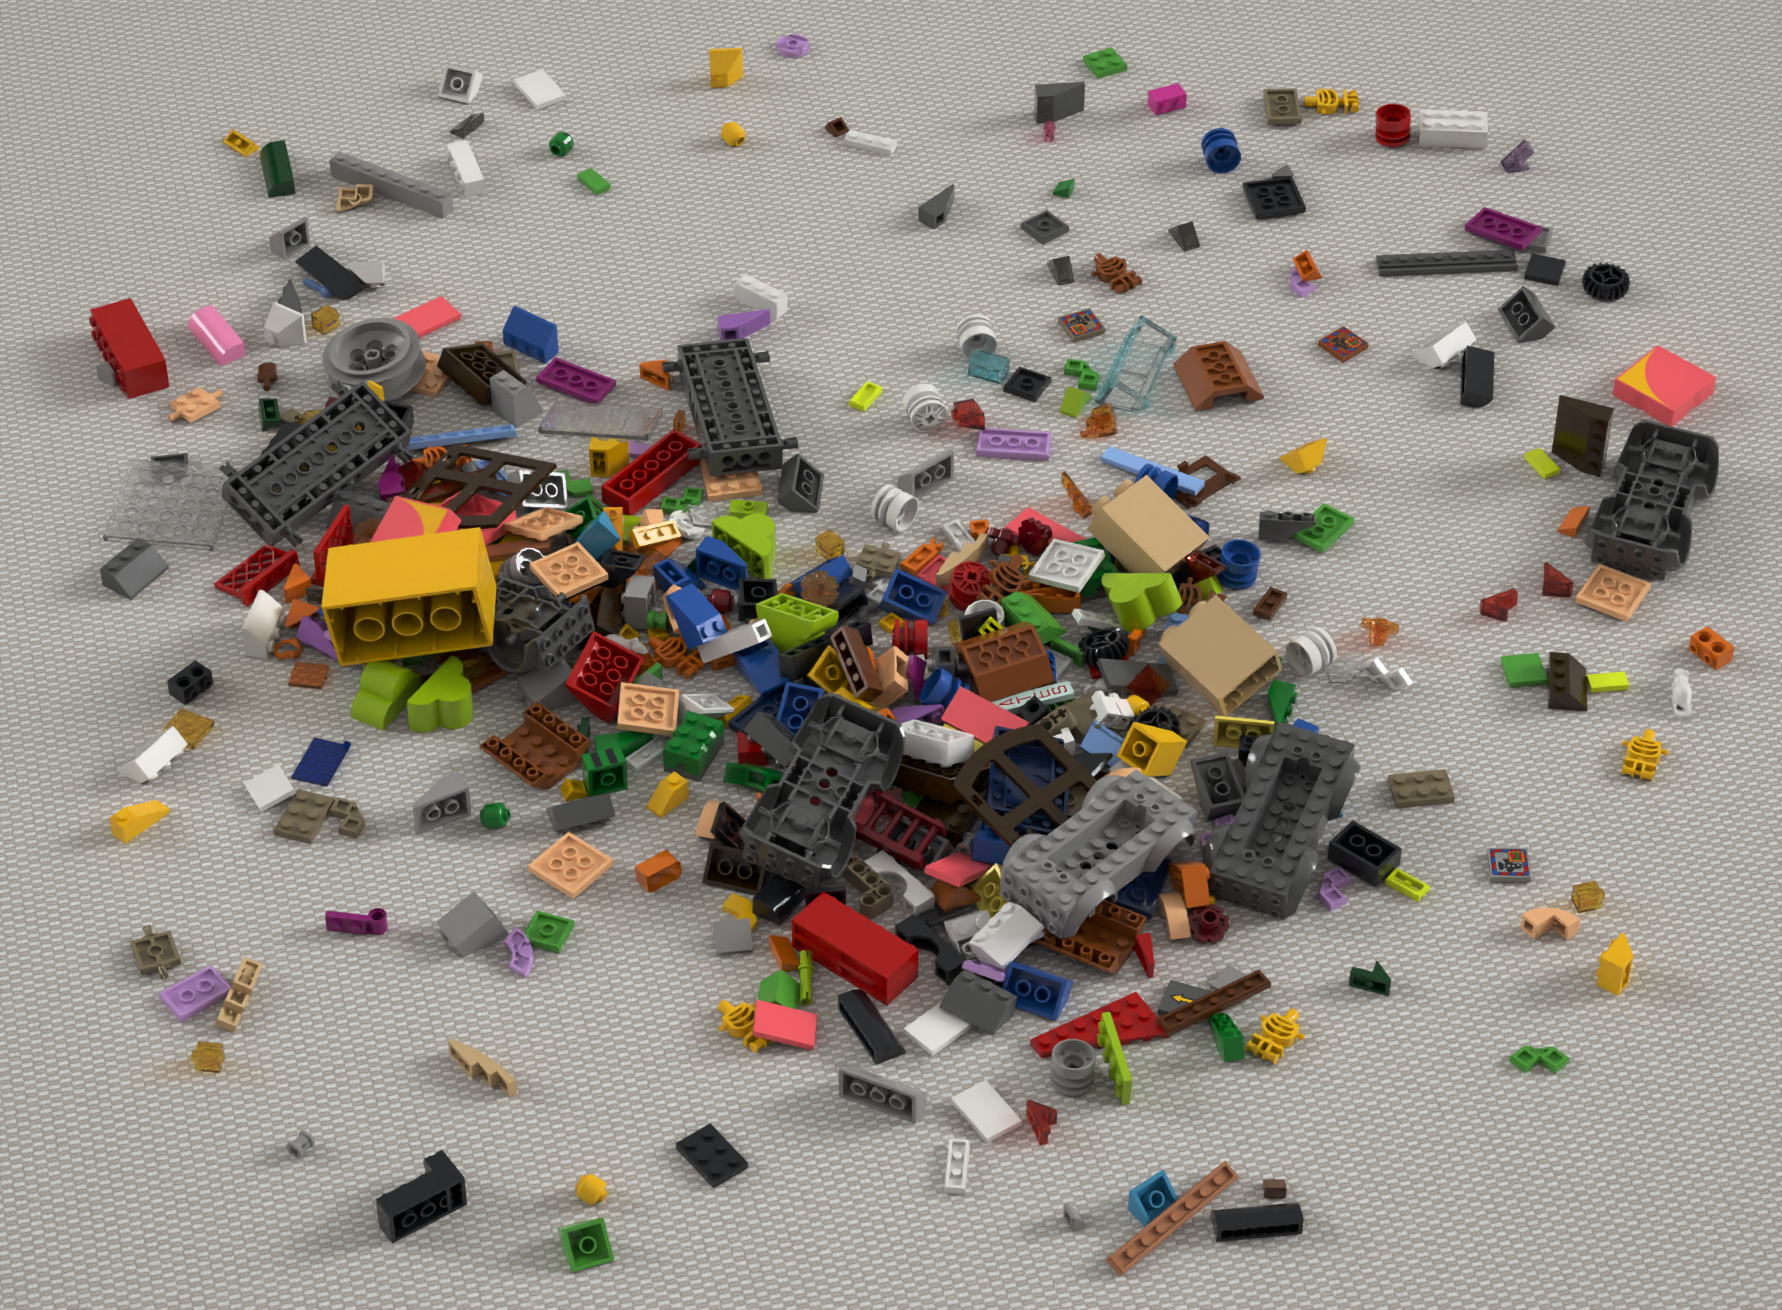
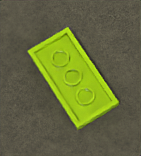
[1097,1012,1133,1105]

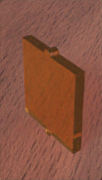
[288,661,329,689]

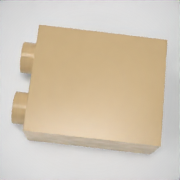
[1087,475,1210,575]
[1158,595,1282,717]

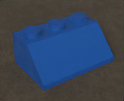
[503,306,559,364]
[789,555,853,603]
[1002,962,1074,1021]

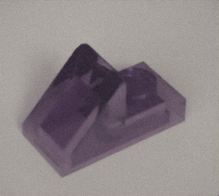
[1500,139,1534,173]

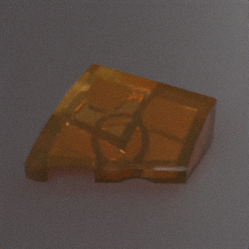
[1080,402,1118,438]
[1061,471,1093,519]
[623,542,668,576]

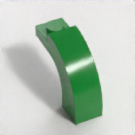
[723,762,784,791]

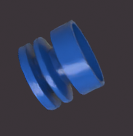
[1201,128,1241,174]
[1134,463,1179,500]
[1217,539,1261,589]
[919,667,969,711]

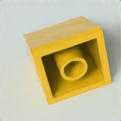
[1117,722,1187,776]

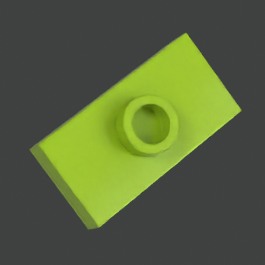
[729,500,768,518]

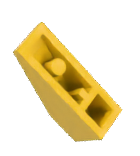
[109,800,170,844]

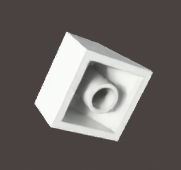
[438,64,483,104]

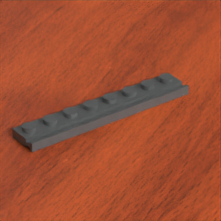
[1376,249,1518,277]

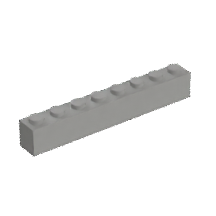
[329,151,453,219]

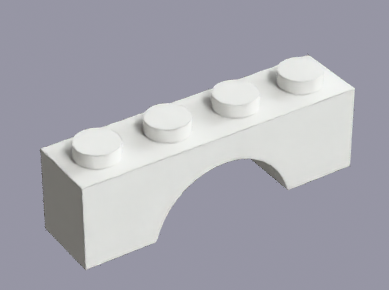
[864,850,935,918]

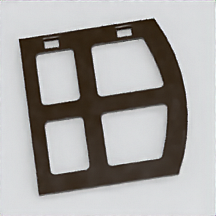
[401,444,557,529]
[951,724,1097,848]

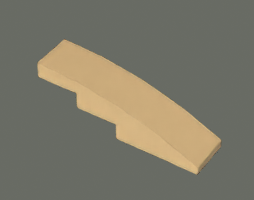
[936,533,988,589]
[215,956,263,1033]
[448,1038,517,1097]

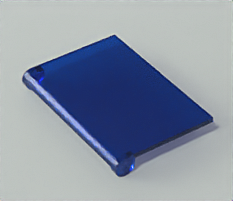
[291,737,351,787]

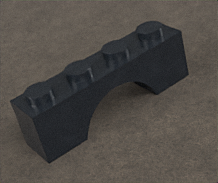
[895,914,967,986]

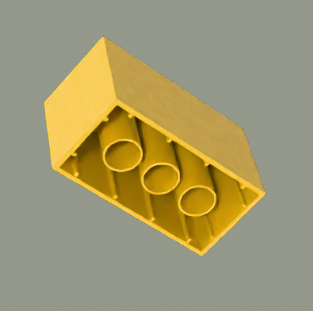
[321,527,497,666]

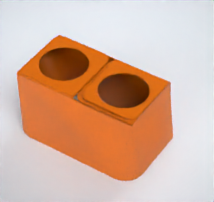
[635,849,682,893]

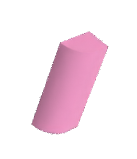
[188,304,246,366]

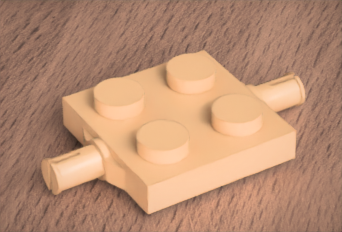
[168,387,223,423]

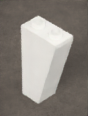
[697,619,772,663]

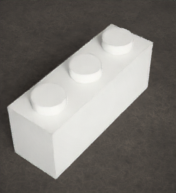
[735,274,788,319]

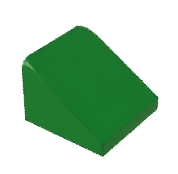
[1053,179,1075,198]

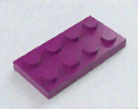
[1465,207,1542,251]
[536,357,616,406]

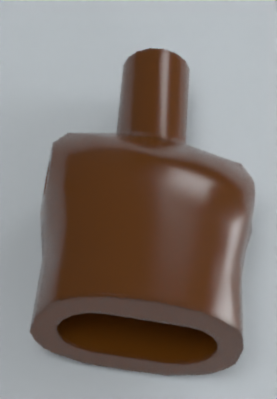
[257,362,278,391]

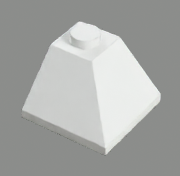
[347,262,385,288]
[264,302,307,347]
[677,693,734,720]

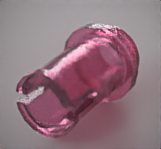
[1043,121,1056,142]

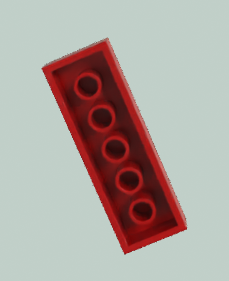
[601,429,702,516]

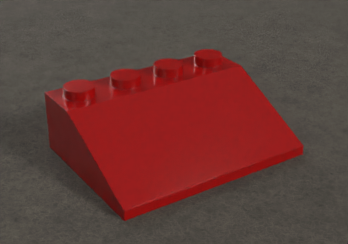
[564,631,644,724]

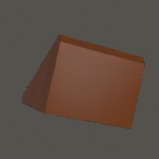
[930,879,981,912]

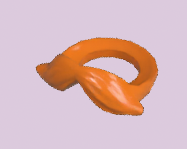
[274,638,302,659]

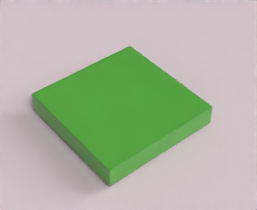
[1500,653,1548,688]
[524,911,575,954]

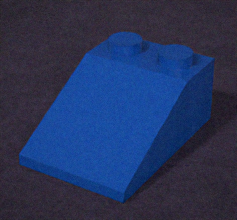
[696,536,748,591]
[878,568,948,625]
[665,584,728,649]
[777,682,826,735]

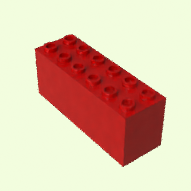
[89,298,170,399]
[792,892,919,1006]

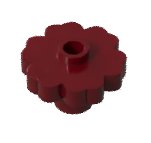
[1018,517,1052,556]
[985,527,1023,556]
[1188,904,1229,944]

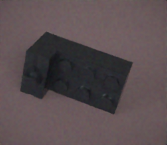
[376,1150,467,1243]

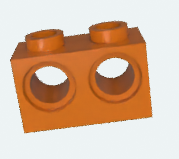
[1689,626,1735,670]

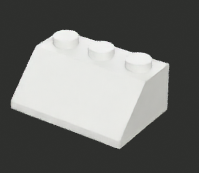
[1411,322,1477,368]
[242,590,287,659]
[117,726,188,784]
[968,901,1045,969]

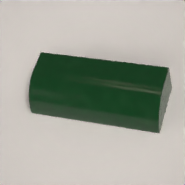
[259,140,295,198]

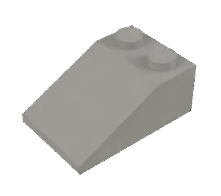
[412,772,471,835]

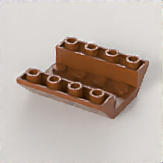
[1173,341,1264,411]
[954,621,1054,702]
[479,702,590,789]
[1036,900,1147,973]

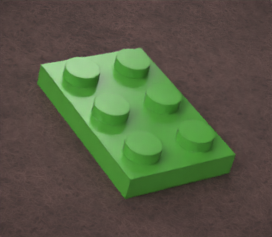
[1292,503,1355,553]

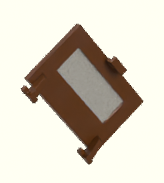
[1174,455,1241,509]

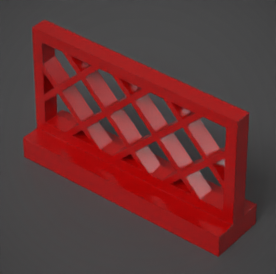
[311,504,359,587]
[214,544,300,607]

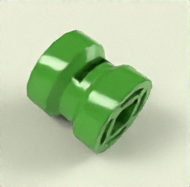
[647,610,669,631]

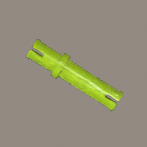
[798,950,814,1006]

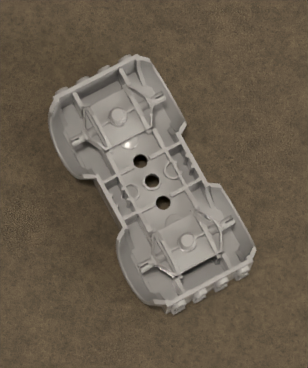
[1000,769,1197,939]

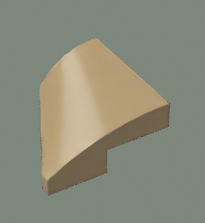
[336,184,374,212]

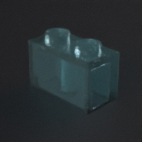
[968,349,1010,384]

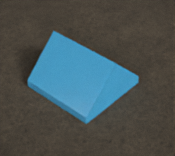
[575,511,620,562]
[1128,1170,1178,1226]

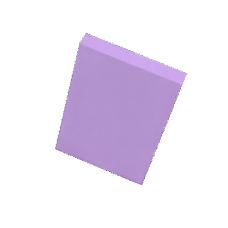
[158,965,231,1023]

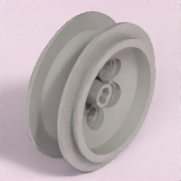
[322,318,426,402]

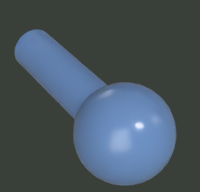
[303,278,334,298]

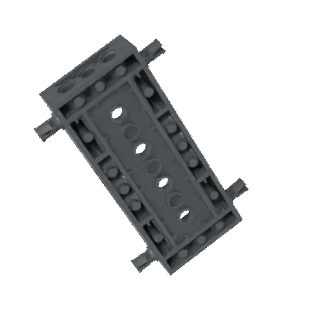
[662,338,798,477]
[220,380,414,548]

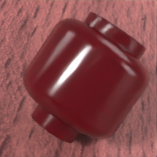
[706,589,734,615]

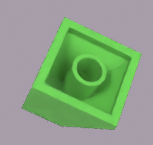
[557,1217,614,1272]

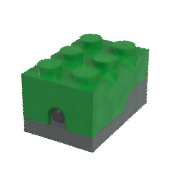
[1071,537,1119,603]
[663,711,724,782]

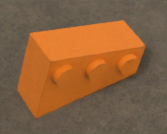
[1018,580,1081,613]
[1168,860,1210,908]

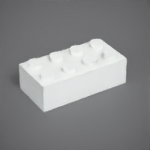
[1418,109,1488,149]
[901,719,974,768]

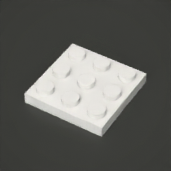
[1028,539,1105,593]

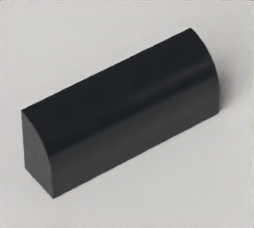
[295,245,362,300]
[1460,345,1494,408]
[814,582,869,634]
[752,873,822,925]
[838,989,906,1065]
[1210,1202,1304,1242]

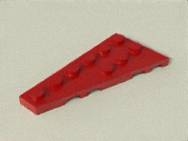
[1030,992,1170,1058]

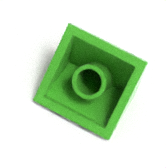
[757,969,800,1009]

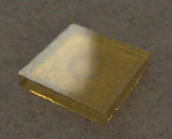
[161,709,214,750]

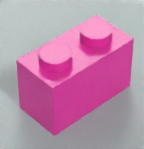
[1147,83,1187,115]

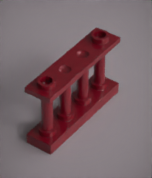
[855,791,947,871]

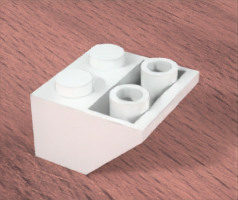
[944,910,990,959]

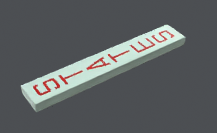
[992,681,1075,713]

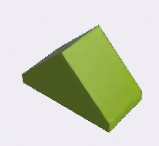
[1060,386,1091,418]
[1188,574,1223,601]

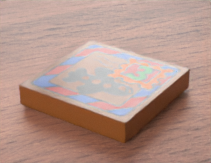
[1318,326,1369,363]

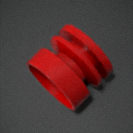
[1375,103,1411,147]
[949,561,991,611]
[892,619,928,660]

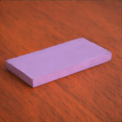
[976,428,1051,461]

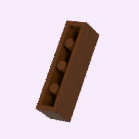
[830,625,884,702]

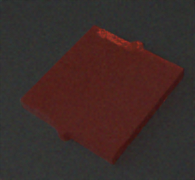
[1127,664,1170,706]

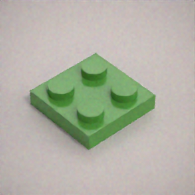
[1083,47,1127,79]

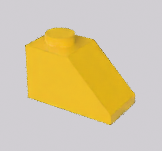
[647,771,689,818]

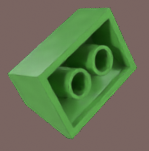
[1001,591,1066,645]

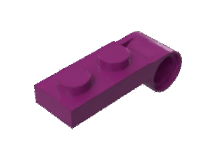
[325,908,388,935]

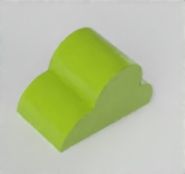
[712,514,776,579]
[1101,573,1183,632]
[756,593,838,653]
[407,655,474,733]
[351,660,427,731]

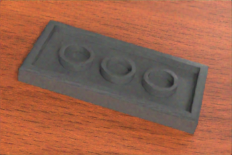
[1097,658,1179,695]

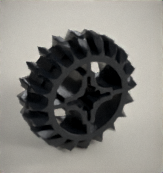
[1582,262,1630,301]
[1078,627,1130,667]
[1128,705,1181,735]

